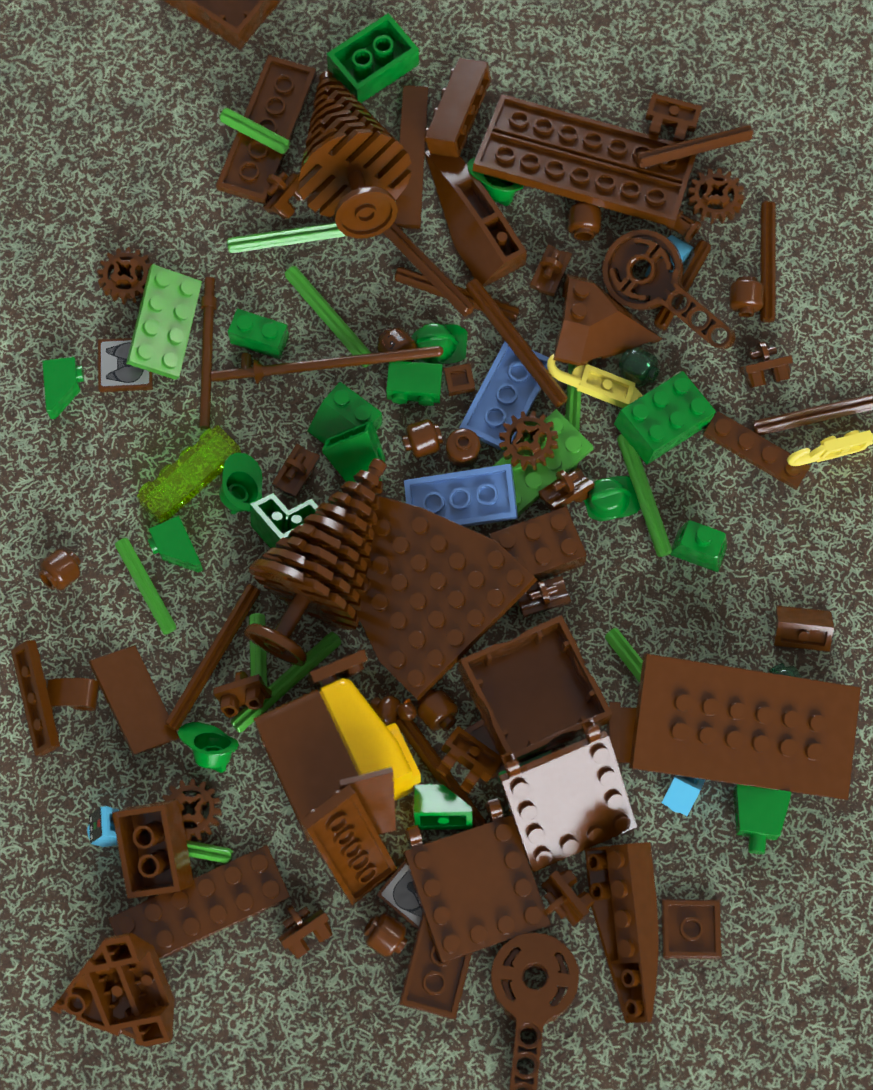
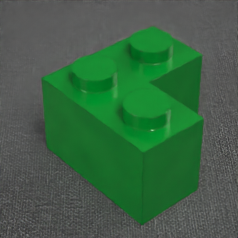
[250,493,318,549]

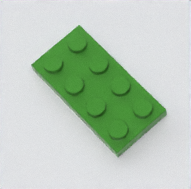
[126,264,202,380]
[493,409,594,521]

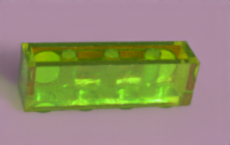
[137,425,241,524]

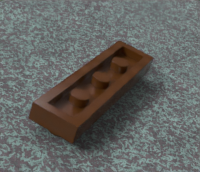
[703,411,811,490]
[11,640,60,756]

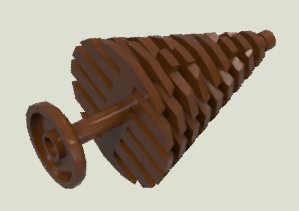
[298,71,412,239]
[244,458,387,666]

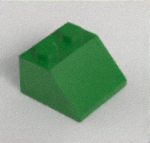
[307,382,383,444]

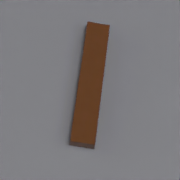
[395,85,428,229]

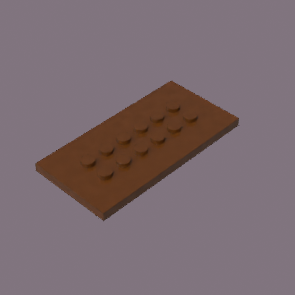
[472,94,697,228]
[629,654,861,800]

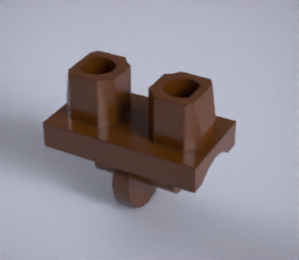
[263,172,303,219]
[530,244,572,297]
[739,341,793,388]
[272,444,321,499]
[538,468,595,511]
[518,576,571,618]
[213,671,272,718]
[541,869,595,926]
[277,906,333,959]

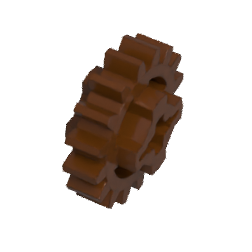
[687,168,745,224]
[97,247,153,304]
[499,411,558,471]
[162,779,222,842]

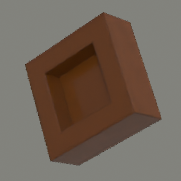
[444,363,475,396]

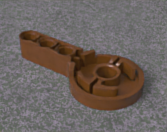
[603,230,735,349]
[491,933,579,1090]

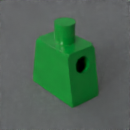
[322,420,385,482]
[669,521,727,572]
[733,784,791,854]

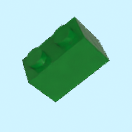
[228,308,289,359]
[386,361,443,406]

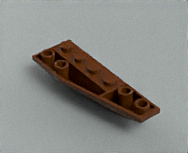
[425,150,527,287]
[585,842,659,1023]

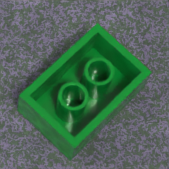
[326,13,419,103]
[614,371,716,465]

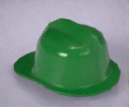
[467,157,525,206]
[411,323,468,364]
[219,453,263,514]
[584,476,641,521]
[178,722,239,773]

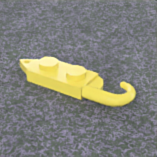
[547,354,643,408]
[787,430,873,466]

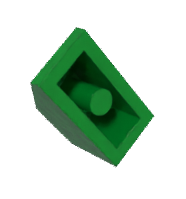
[42,357,84,419]
[148,516,203,573]
[414,783,472,830]

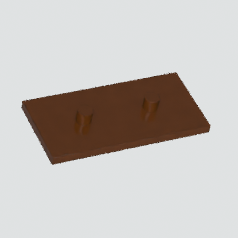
[89,645,179,756]
[339,767,396,835]

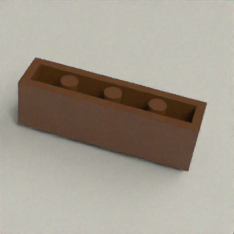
[424,58,492,158]

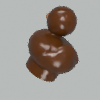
[370,696,417,726]

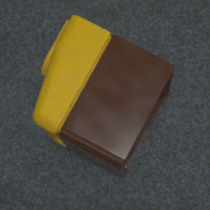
[253,678,421,842]

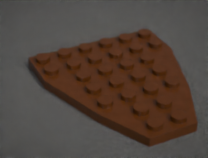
[357,495,537,701]

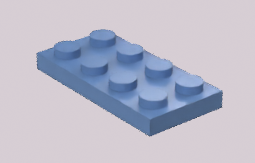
[459,341,549,452]
[404,464,518,527]

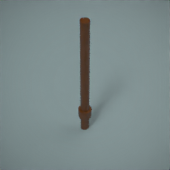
[199,277,217,429]

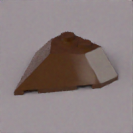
[553,273,662,366]
[50,933,174,1047]

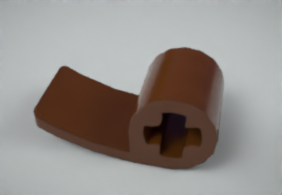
[47,678,100,711]

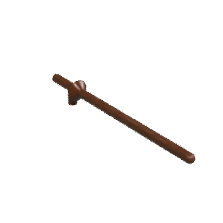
[211,346,444,385]

